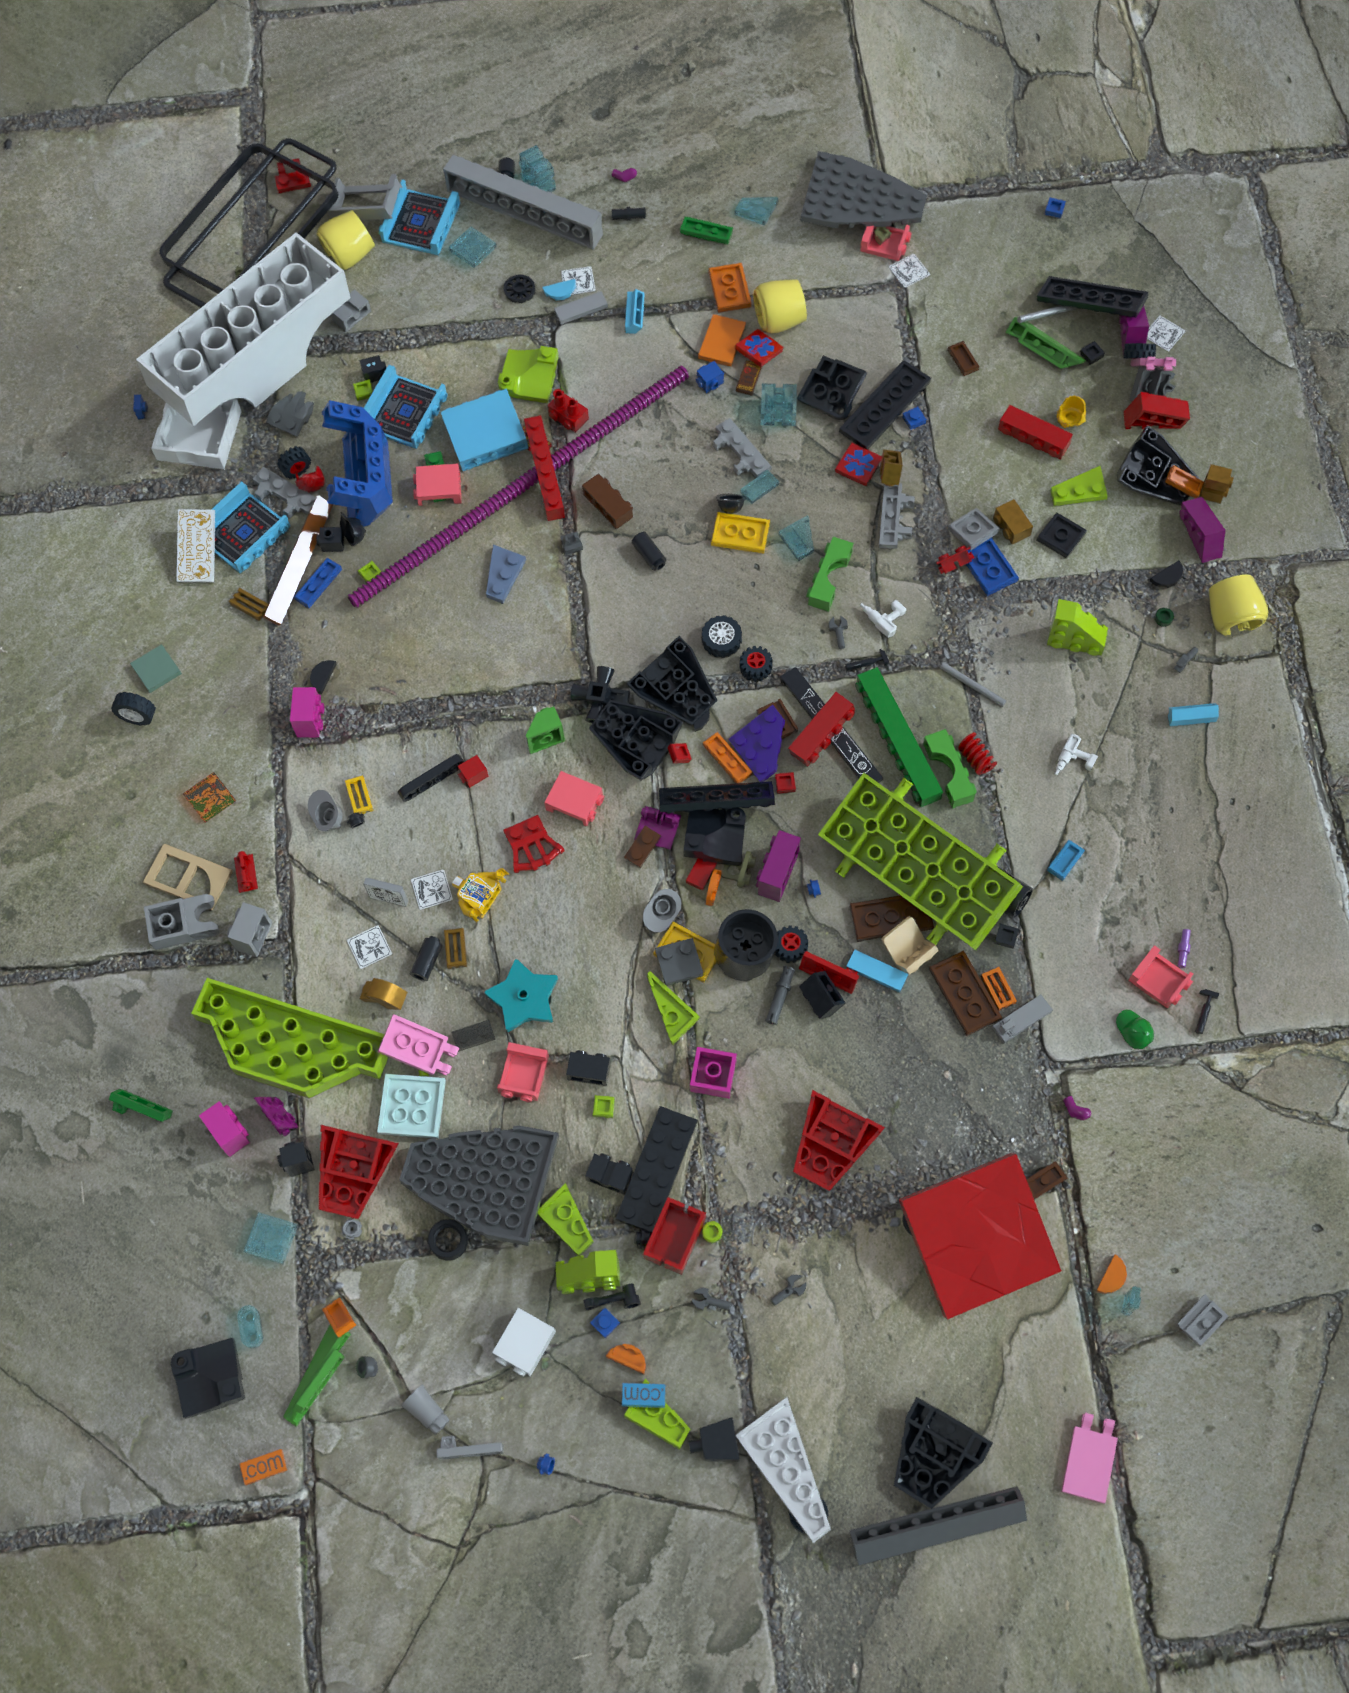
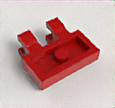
[275,158,311,194]

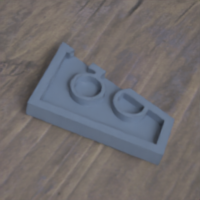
[486,545,526,604]

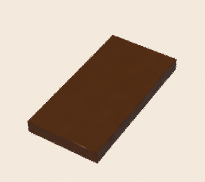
[850,895,934,942]
[929,950,1002,1036]

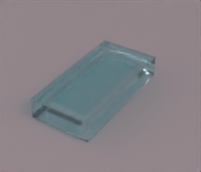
[740,470,779,504]

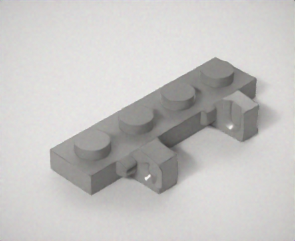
[713,418,771,479]
[253,467,316,519]
[879,483,915,549]

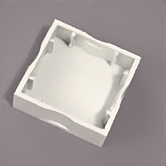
[151,399,242,470]

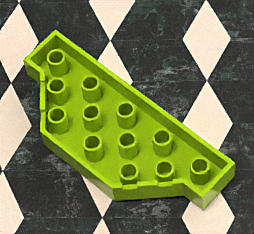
[191,978,388,1098]

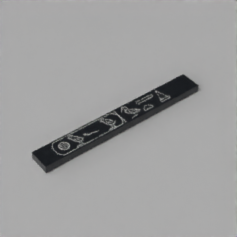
[780,667,883,783]

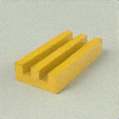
[345,775,374,814]

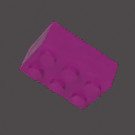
[756,830,801,902]

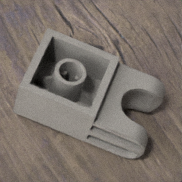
[144,894,219,950]

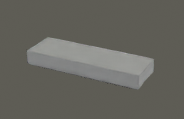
[554,291,608,325]

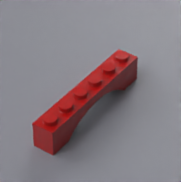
[524,415,565,521]

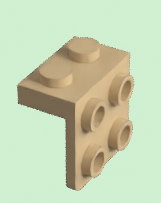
[882,917,939,975]

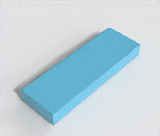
[846,950,908,993]

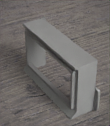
[326,174,402,220]

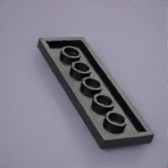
[1037,276,1148,318]
[839,360,931,450]
[659,781,775,813]
[616,1106,698,1233]

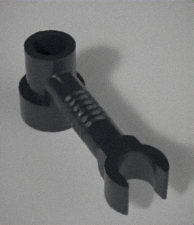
[583,1284,641,1311]

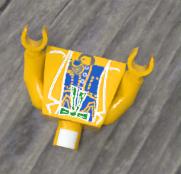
[452,868,509,922]

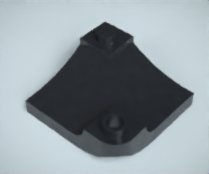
[797,355,867,420]
[684,807,746,866]
[171,1337,245,1419]

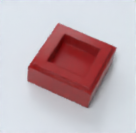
[667,743,692,763]
[775,772,796,794]

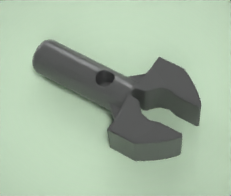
[829,616,848,649]
[1173,647,1199,673]
[771,1275,807,1306]
[692,1287,732,1311]

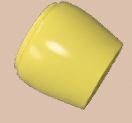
[316,210,375,270]
[753,279,807,334]
[1209,575,1268,636]

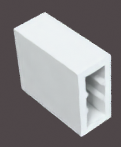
[492,1308,556,1377]

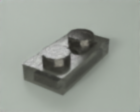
[451,1020,496,1052]

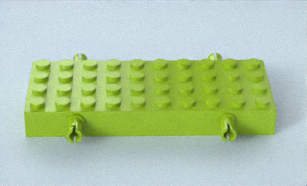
[818,773,1023,950]

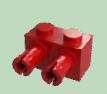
[548,389,589,433]

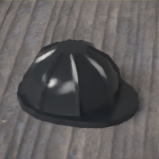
[716,493,746,514]

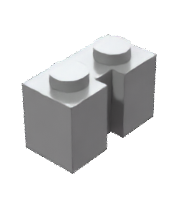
[331,289,371,332]

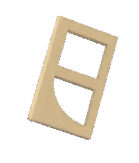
[143,844,233,911]

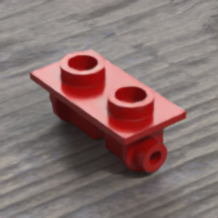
[936,545,974,574]
[234,851,258,893]

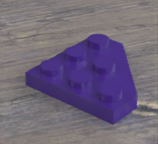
[728,705,785,782]

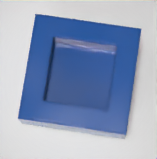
[1045,197,1066,219]
[133,394,148,419]
[902,407,927,430]
[590,1308,620,1338]

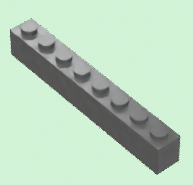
[849,1486,1027,1566]

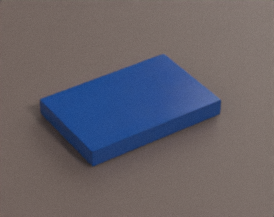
[966,538,1019,596]

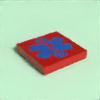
[735,329,784,368]
[835,443,882,486]

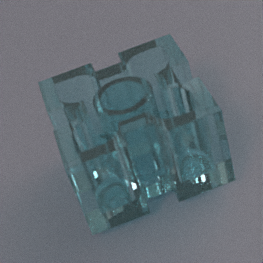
[519,145,556,192]
[761,383,797,426]

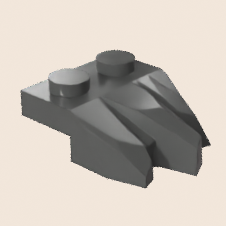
[1129,366,1176,402]
[266,391,314,437]

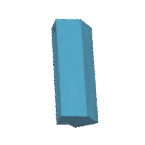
[625,289,645,333]
[1168,703,1219,726]

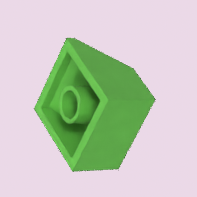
[526,706,565,754]

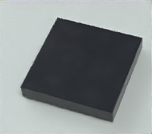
[1036,512,1087,559]

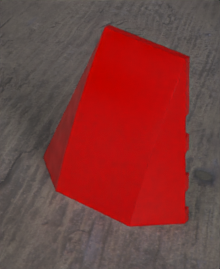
[793,1090,885,1191]
[319,1125,399,1219]

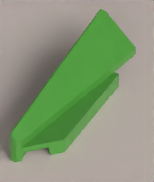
[1006,317,1085,369]
[283,1325,351,1427]

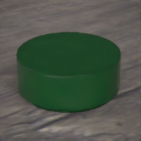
[1154,608,1174,627]

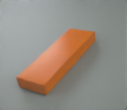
[703,732,753,783]

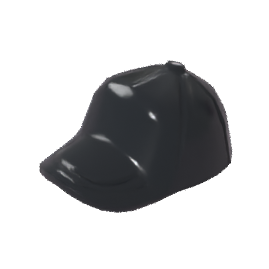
[340,512,366,546]

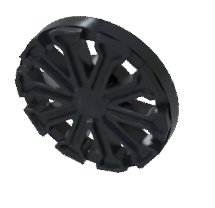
[504,274,536,303]

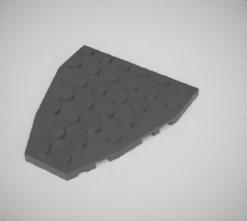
[800,151,927,228]
[399,1126,559,1246]

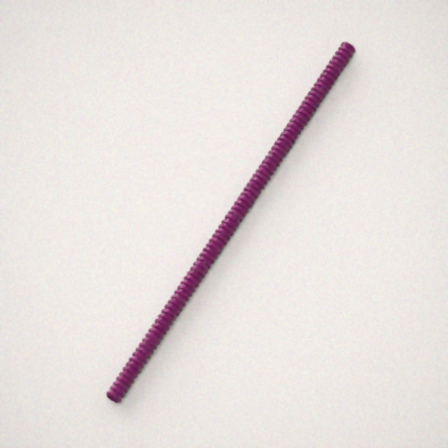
[348,365,689,608]

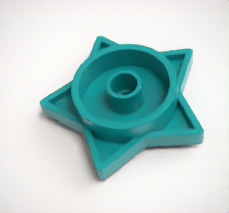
[485,959,558,1032]

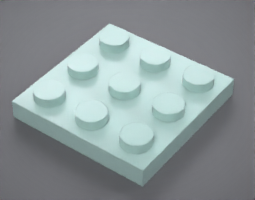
[377,1074,446,1139]

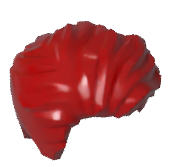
[295,466,325,493]

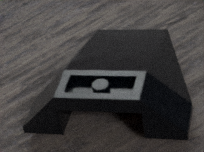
[1116,425,1199,506]
[626,636,718,725]
[589,700,683,781]

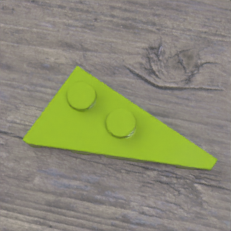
[647,971,700,1045]

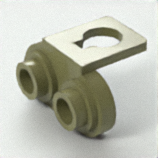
[721,851,756,888]

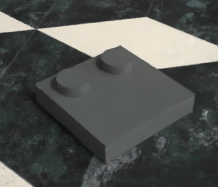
[655,938,704,986]

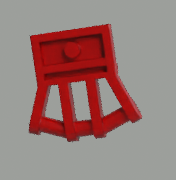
[503,815,565,873]

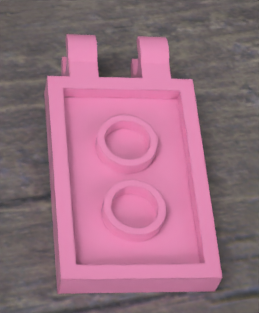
[1131,357,1176,371]
[377,1014,459,1076]
[1061,1413,1118,1504]

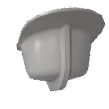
[308,790,343,832]
[643,889,682,932]

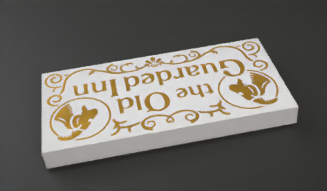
[177,509,215,582]

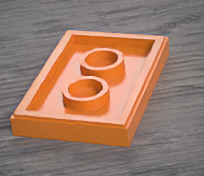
[708,263,752,313]
[698,314,746,367]

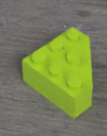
[1047,599,1108,656]
[556,1250,620,1294]

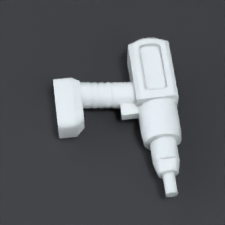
[860,600,906,638]
[1055,734,1098,776]

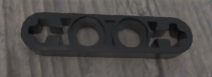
[398,754,464,802]

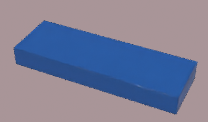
[294,558,342,608]

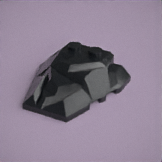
[894,1397,993,1509]

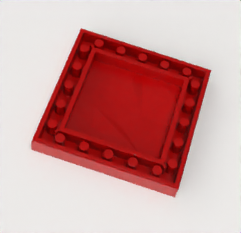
[898,1152,1061,1320]

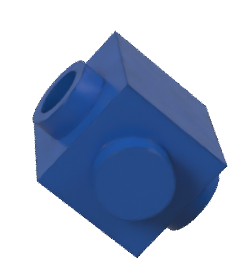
[696,361,724,393]

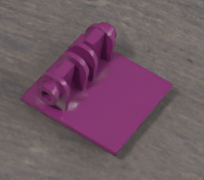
[634,806,681,850]
[254,1097,298,1137]

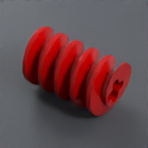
[958,732,997,775]

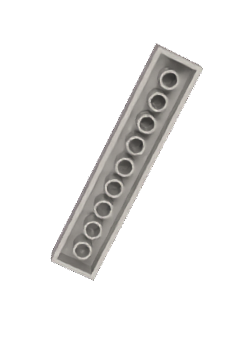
[443,155,603,250]

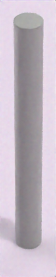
[1017,306,1077,323]
[940,662,1006,707]

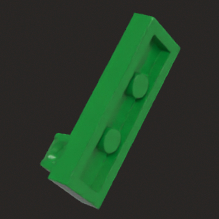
[109,1089,173,1122]

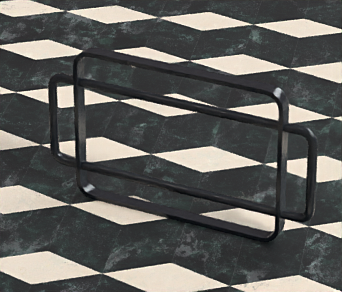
[159,138,339,308]

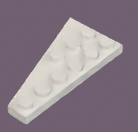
[736,1397,831,1543]

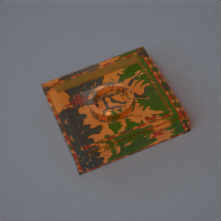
[183,772,236,823]

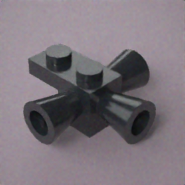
[571,666,631,724]

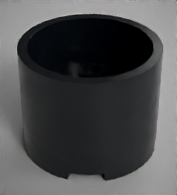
[714,909,778,981]

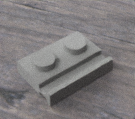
[1176,1294,1228,1347]

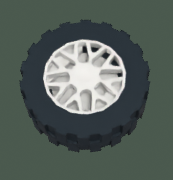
[702,615,742,658]
[111,692,156,726]

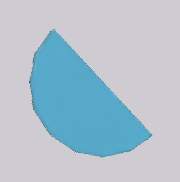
[542,279,576,301]

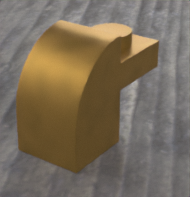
[359,978,408,1010]

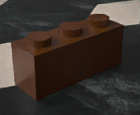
[582,473,633,530]

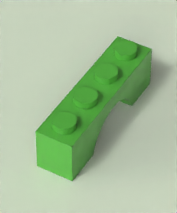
[806,537,853,612]
[923,729,976,809]

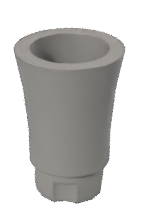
[401,1385,450,1435]

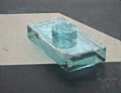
[1121,1286,1141,1316]

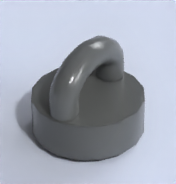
[356,1356,378,1378]

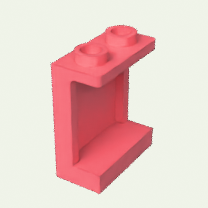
[860,225,912,261]
[413,464,461,506]
[544,771,604,826]
[1128,945,1194,1009]
[497,1042,549,1102]

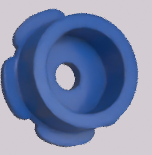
[807,879,821,898]
[537,1453,555,1475]

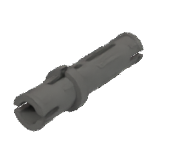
[765,966,795,1025]

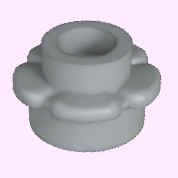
[342,1219,362,1239]

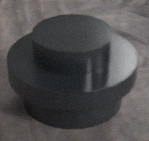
[346,812,365,828]
[634,1228,650,1249]

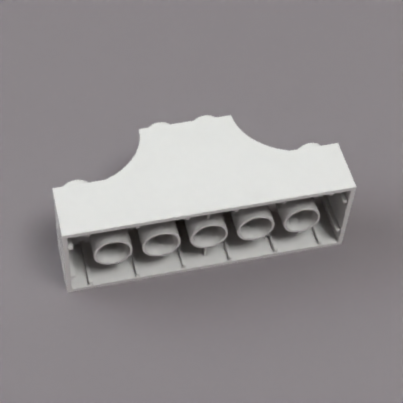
[136,233,350,426]

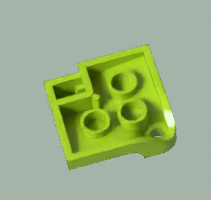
[498,346,559,403]

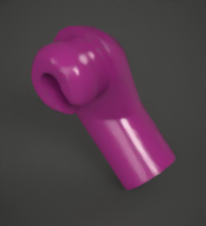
[612,168,637,182]
[1063,1096,1091,1120]

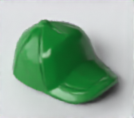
[1116,1009,1154,1049]

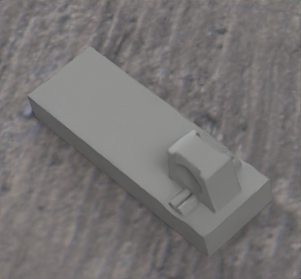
[992,994,1053,1044]
[437,1436,504,1460]

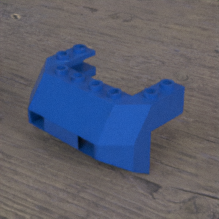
[322,400,393,526]

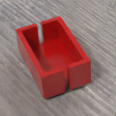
[643,1197,706,1275]

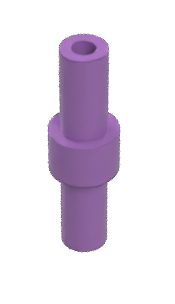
[1178,929,1191,968]

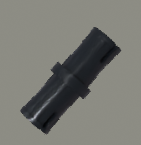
[612,207,646,221]

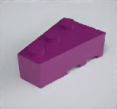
[1119,306,1149,356]
[1179,497,1226,563]

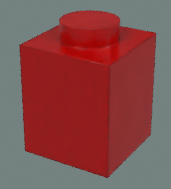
[457,755,489,788]

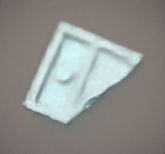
[735,197,778,226]
[779,515,814,561]

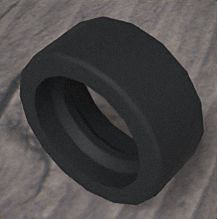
[428,1219,468,1261]

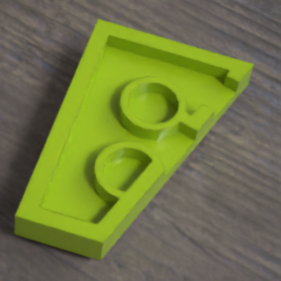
[1050,466,1108,506]
[537,1183,594,1256]
[624,1378,690,1450]

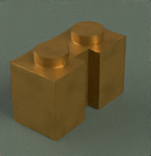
[880,449,903,486]
[1200,464,1234,504]
[993,499,1033,545]

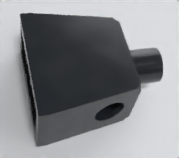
[688,1417,740,1462]

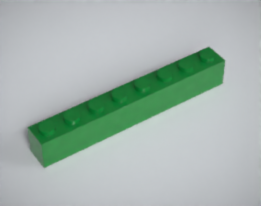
[855,667,943,807]

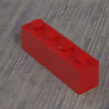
[998,405,1073,460]
[788,692,855,767]

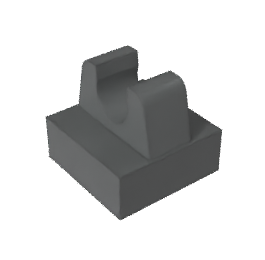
[560,532,583,555]

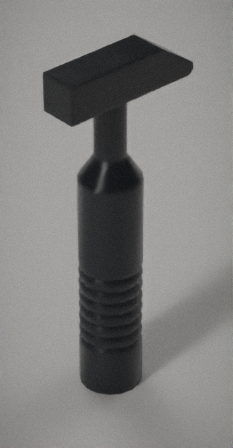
[845,649,889,671]
[1195,989,1219,1034]

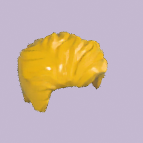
[1057,395,1086,428]

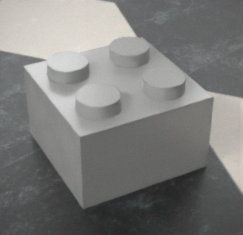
[227,902,272,957]

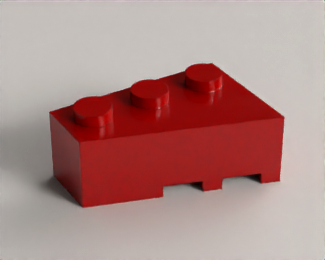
[1123,392,1190,429]

